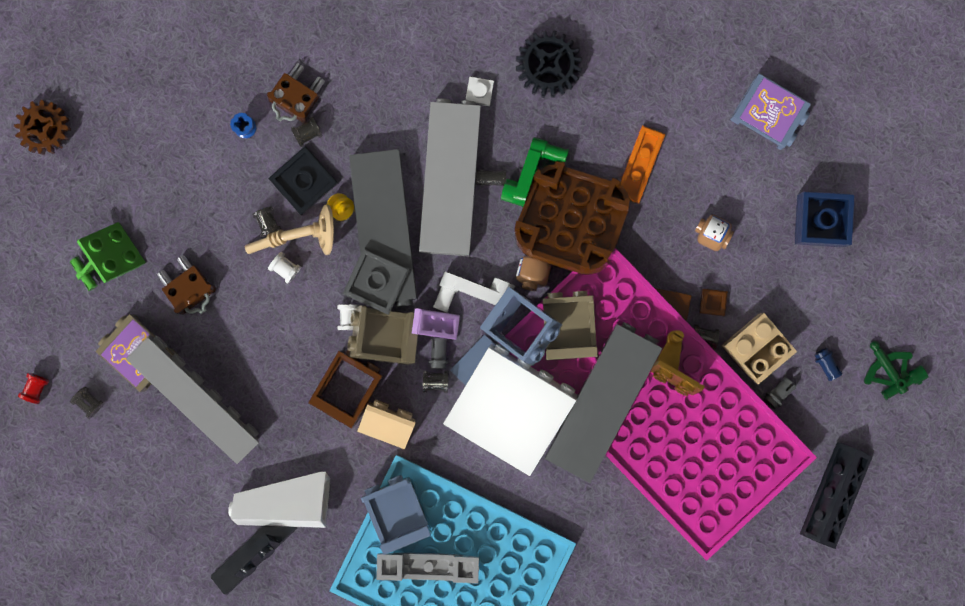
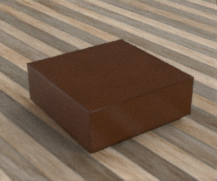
[699,289,728,316]

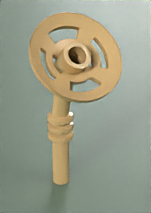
[245,205,334,255]

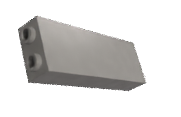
[419,99,481,257]

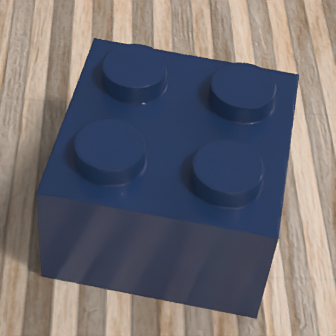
[794,192,854,247]

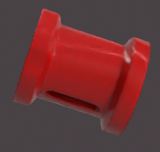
[18,373,49,404]

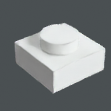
[466,77,494,106]

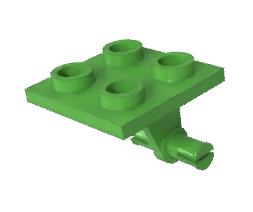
[69,222,146,291]

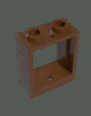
[308,349,383,429]

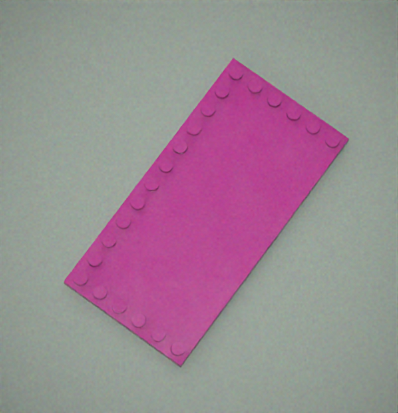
[498,248,817,561]

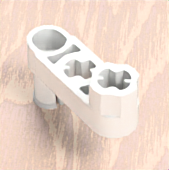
[433,272,515,313]

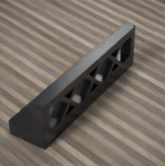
[800,442,873,549]

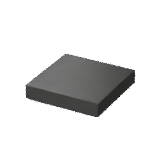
[343,248,410,315]

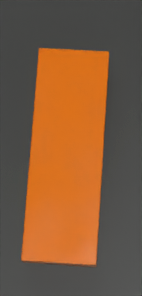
[620,125,665,204]

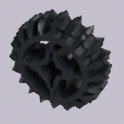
[516,31,582,98]

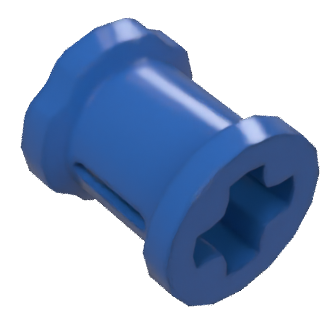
[230,113,256,139]

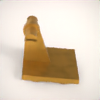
[651,330,705,396]

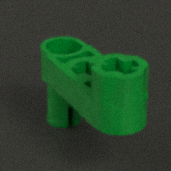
[501,137,569,207]

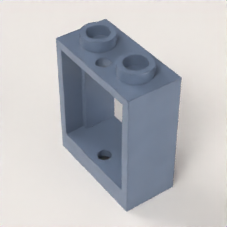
[480,287,562,366]

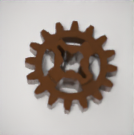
[14,100,71,155]

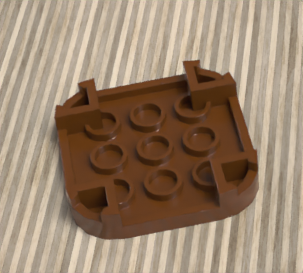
[515,161,630,275]

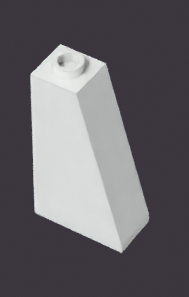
[229,472,330,528]

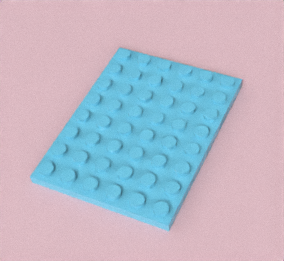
[330,454,576,606]

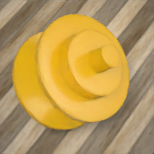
[327,193,354,221]

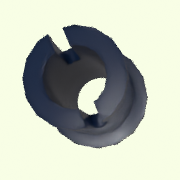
[814,348,843,381]

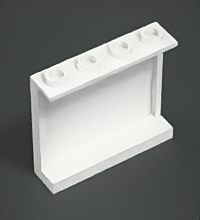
[443,343,578,476]

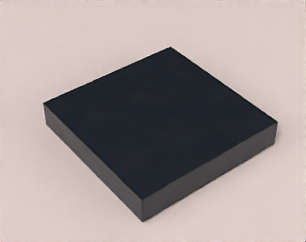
[268,146,339,216]

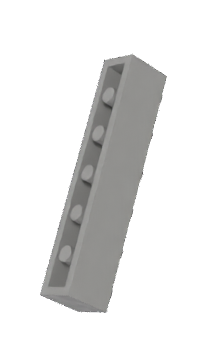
[126,334,259,464]

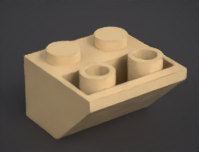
[721,313,797,384]
[357,399,415,449]

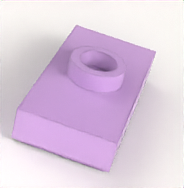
[412,308,460,340]

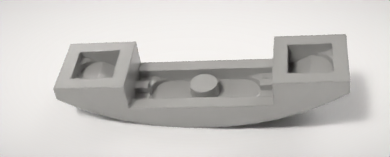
[376,553,479,583]

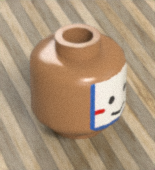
[695,214,734,251]
[516,256,551,291]

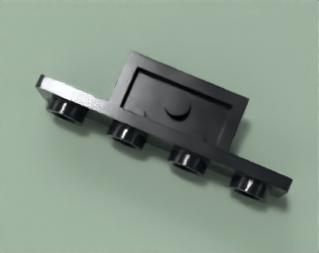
[211,526,298,595]

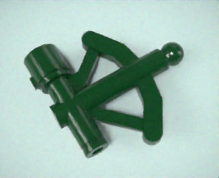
[864,341,929,400]

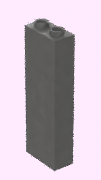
[349,149,417,309]
[545,322,662,483]

